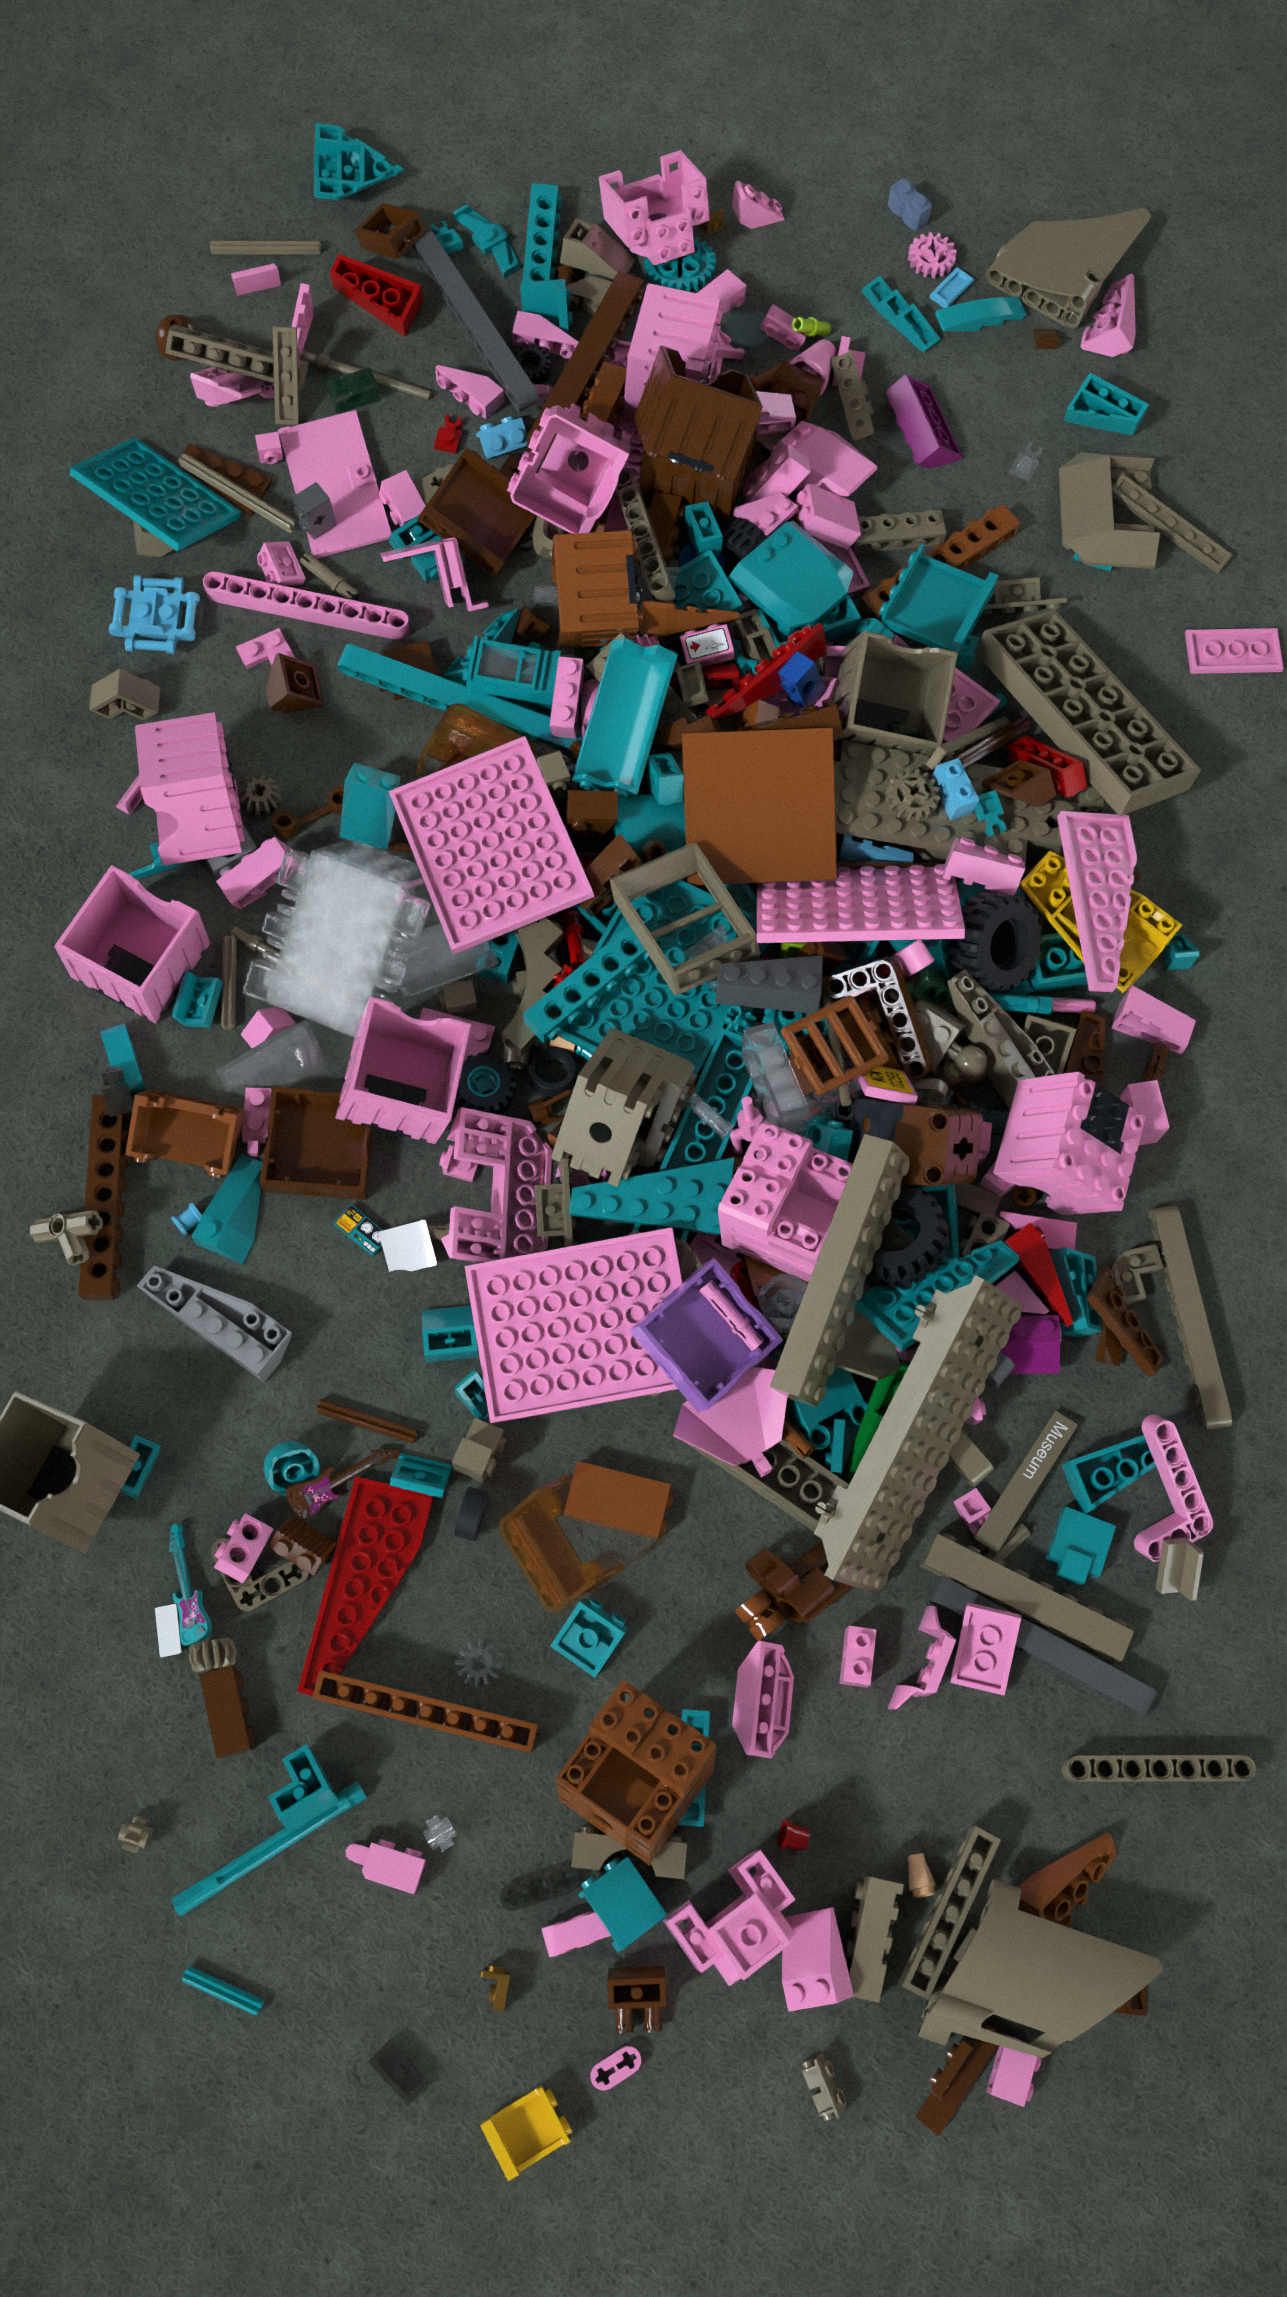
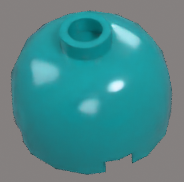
[263,1440,320,1496]

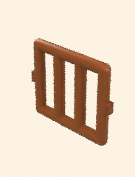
[781,995,889,1095]

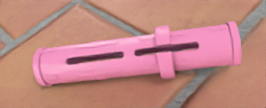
[699,1280,764,1351]

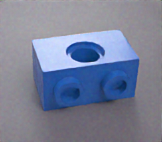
[778,651,826,707]

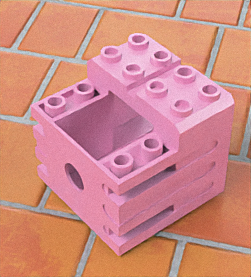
[507,403,631,534]
[718,1121,853,1282]

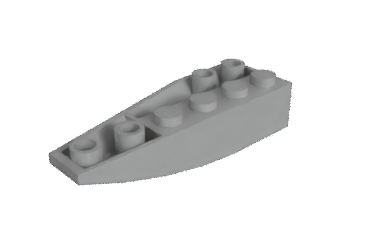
[137,1266,292,1382]

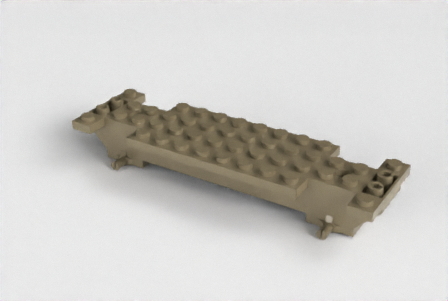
[834,740,1104,867]

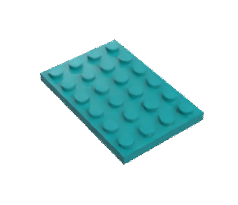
[70,437,241,552]

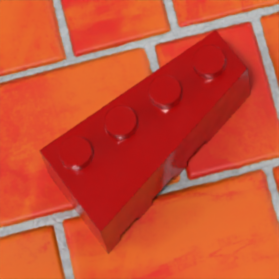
[330,254,424,337]

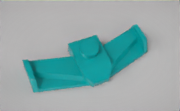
[453,205,522,278]

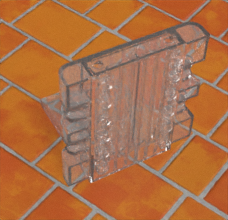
[242,840,431,1037]

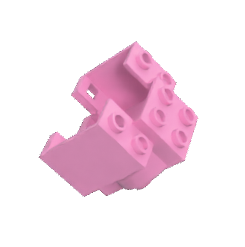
[599,150,710,265]
[663,1850,796,1986]

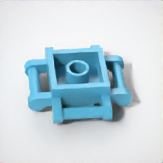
[109,575,200,654]

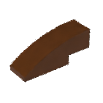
[651,715,722,750]

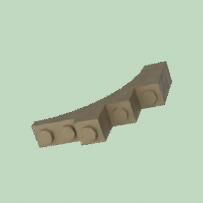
[502,917,563,1057]

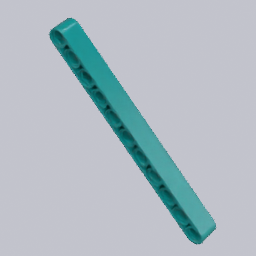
[337,644,584,759]

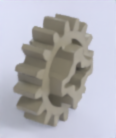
[885,768,940,822]

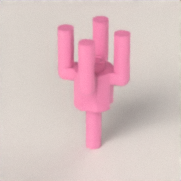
[730,1096,775,1159]

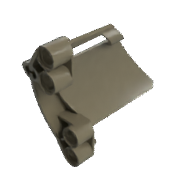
[917,1879,1163,2058]

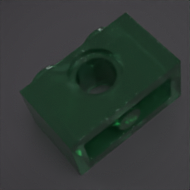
[327,367,380,415]

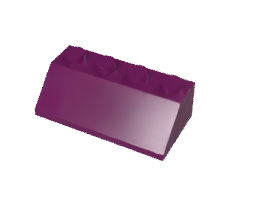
[886,374,963,469]
[1000,1315,1060,1374]

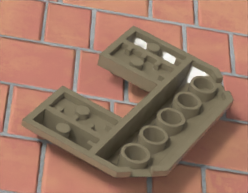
[1059,452,1160,569]

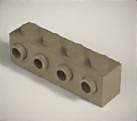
[851,510,946,554]

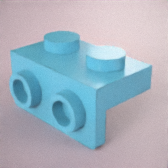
[476,415,527,459]

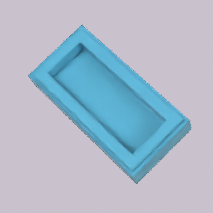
[930,267,974,308]

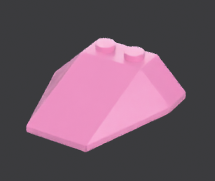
[770,421,877,496]

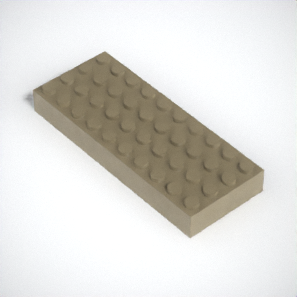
[975,609,1201,817]

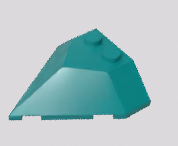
[314,123,404,200]

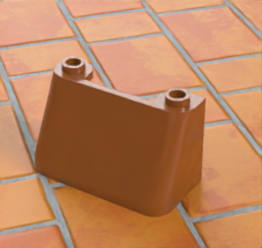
[125,1090,246,1178]

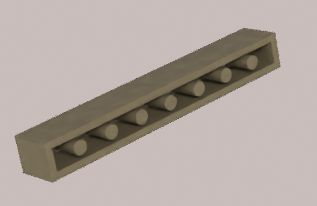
[919,1533,1134,1663]

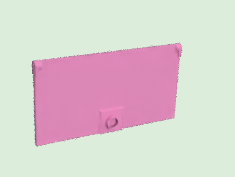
[278,410,391,558]

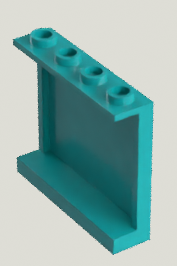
[879,543,999,658]

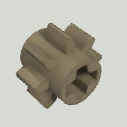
[118,1816,153,1853]

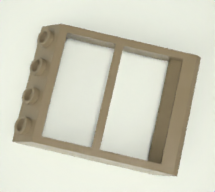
[610,842,761,996]

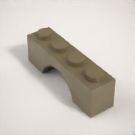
[571,1827,687,1879]

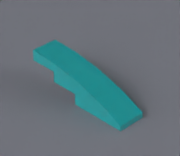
[861,275,940,353]
[935,297,1026,332]

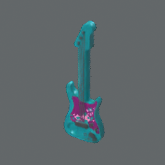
[169,1524,212,1646]

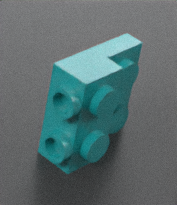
[550,1597,628,1678]

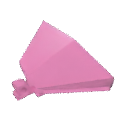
[673,1367,787,1477]

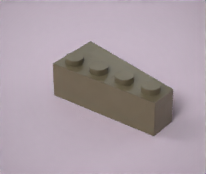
[844,1876,904,2003]

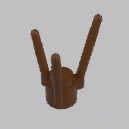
[527,1089,572,1126]

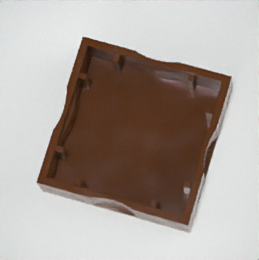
[260,1086,374,1200]

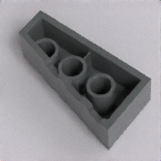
[715,955,823,1014]

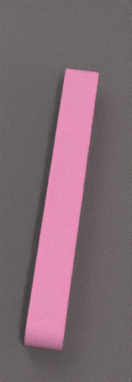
[203,572,410,640]

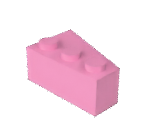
[742,444,810,504]

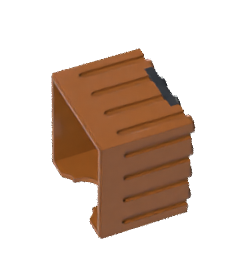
[551,530,643,655]

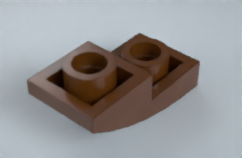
[1095,1318,1123,1366]

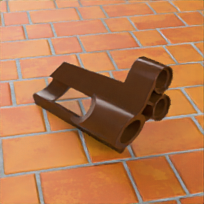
[745,1542,853,1623]

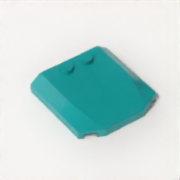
[729,521,854,633]

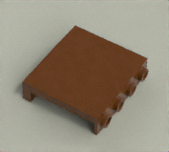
[417,447,536,577]

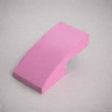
[954,1488,991,1551]

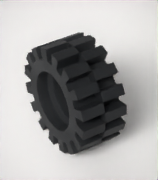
[513,344,551,385]

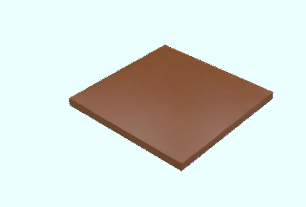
[682,728,837,885]

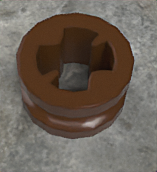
[1011,1186,1036,1209]

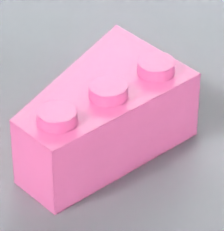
[756,391,796,436]
[216,836,307,909]
[943,837,1025,896]
[1111,985,1196,1054]

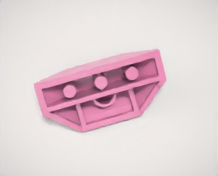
[190,367,261,407]
[732,1641,794,1758]

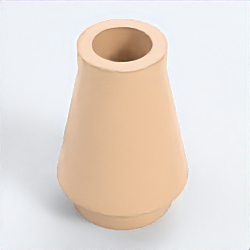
[907,1853,937,1898]

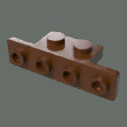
[916,2021,999,2136]

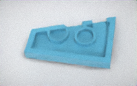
[838,834,914,863]

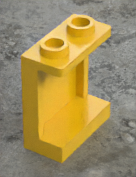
[480,2085,572,2181]

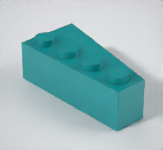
[1062,1429,1170,1514]

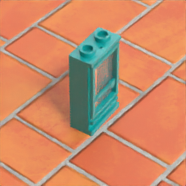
[463,636,561,705]

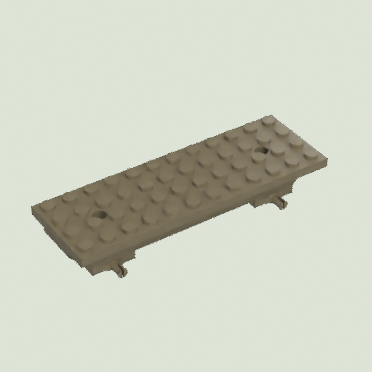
[813,1275,1023,1594]

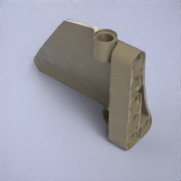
[985,208,1151,329]

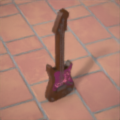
[285,1448,399,1520]

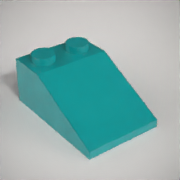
[339,763,400,850]

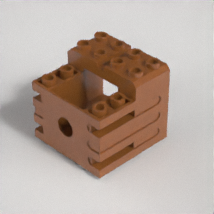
[555,1680,717,1866]

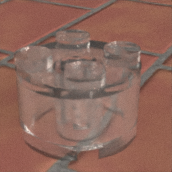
[758,1274,807,1335]

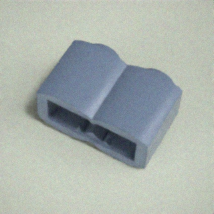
[888,178,932,231]

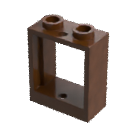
[354,203,427,259]

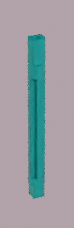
[871,985,1053,1014]
[171,1781,367,1917]

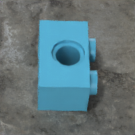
[930,758,979,821]

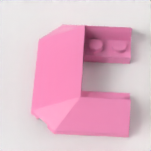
[441,1107,552,1263]

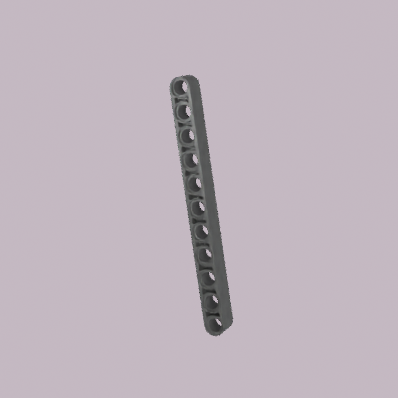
[412,230,540,412]

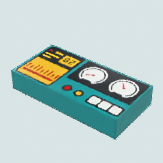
[334,1204,383,1257]

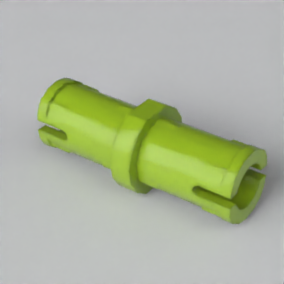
[792,317,831,337]

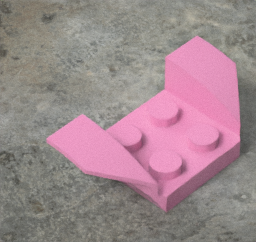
[888,1606,956,1710]

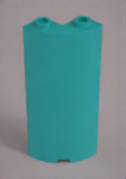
[572,638,678,798]
[613,793,686,859]

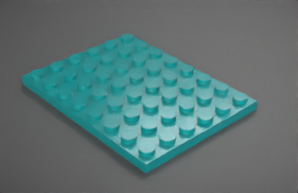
[556,880,769,1095]

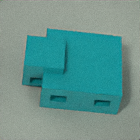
[1045,1506,1116,1586]

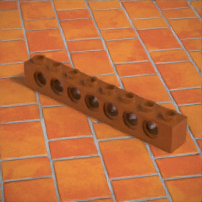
[859,504,1020,622]
[312,1670,538,1753]

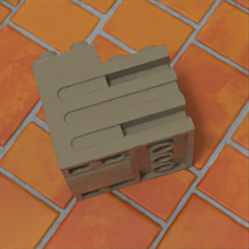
[551,1027,697,1187]

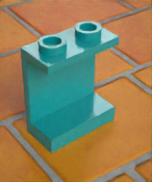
[578,1857,667,1953]

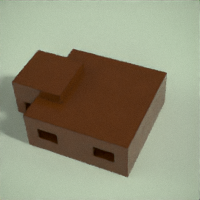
[379,640,439,701]

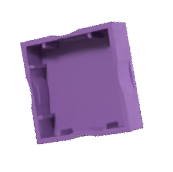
[629,1258,783,1413]

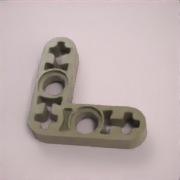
[211,1538,310,1612]

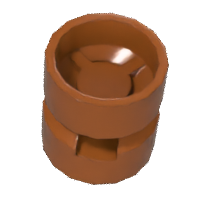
[735,1590,786,1641]

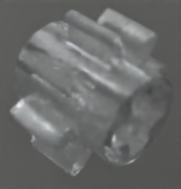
[423,1815,457,1852]

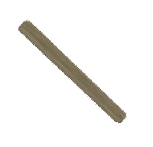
[179,453,297,533]

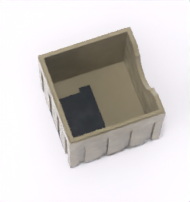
[833,631,958,756]
[0,1391,140,1554]

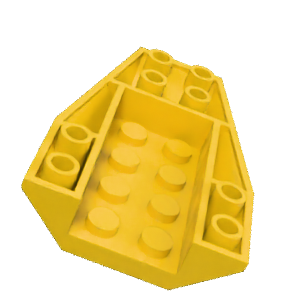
[1019,851,1182,993]

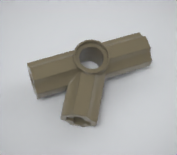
[30,1210,103,1266]

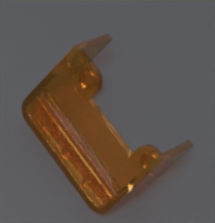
[416,703,535,775]
[499,1475,624,1613]

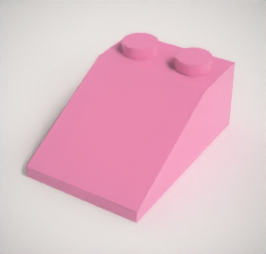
[782,1907,854,2011]

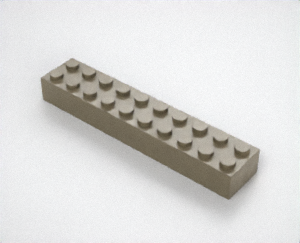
[770,1134,910,1408]

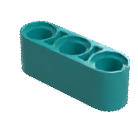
[100,1023,146,1096]

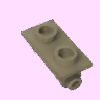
[802,2053,846,2121]

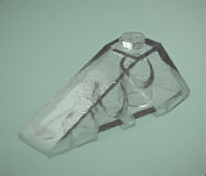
[217,1019,330,1092]

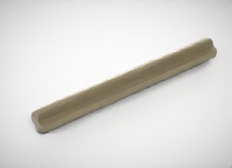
[210,240,321,255]

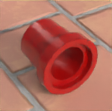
[777,1819,810,1851]

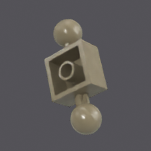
[871,991,987,1078]

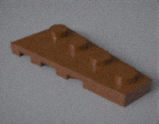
[1086,1266,1163,1377]

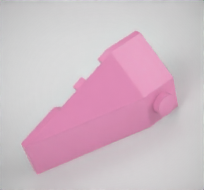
[1080,273,1136,357]

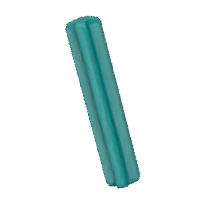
[182,1966,264,2015]

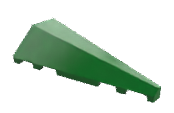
[841,1359,910,1486]

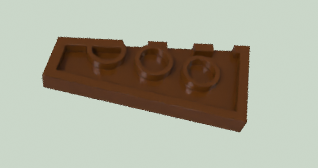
[178,444,273,517]
[1062,1010,1105,1089]

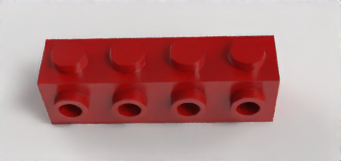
[1006,735,1087,798]

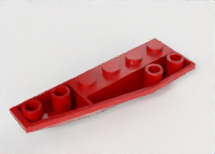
[705,623,827,720]

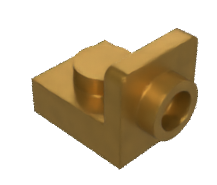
[697,208,725,235]
[481,1965,510,2012]

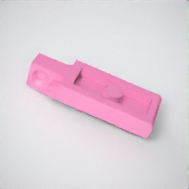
[242,1088,272,1157]

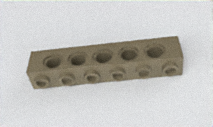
[165,324,309,391]
[898,1826,1001,2000]

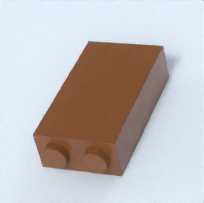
[564,1461,674,1540]

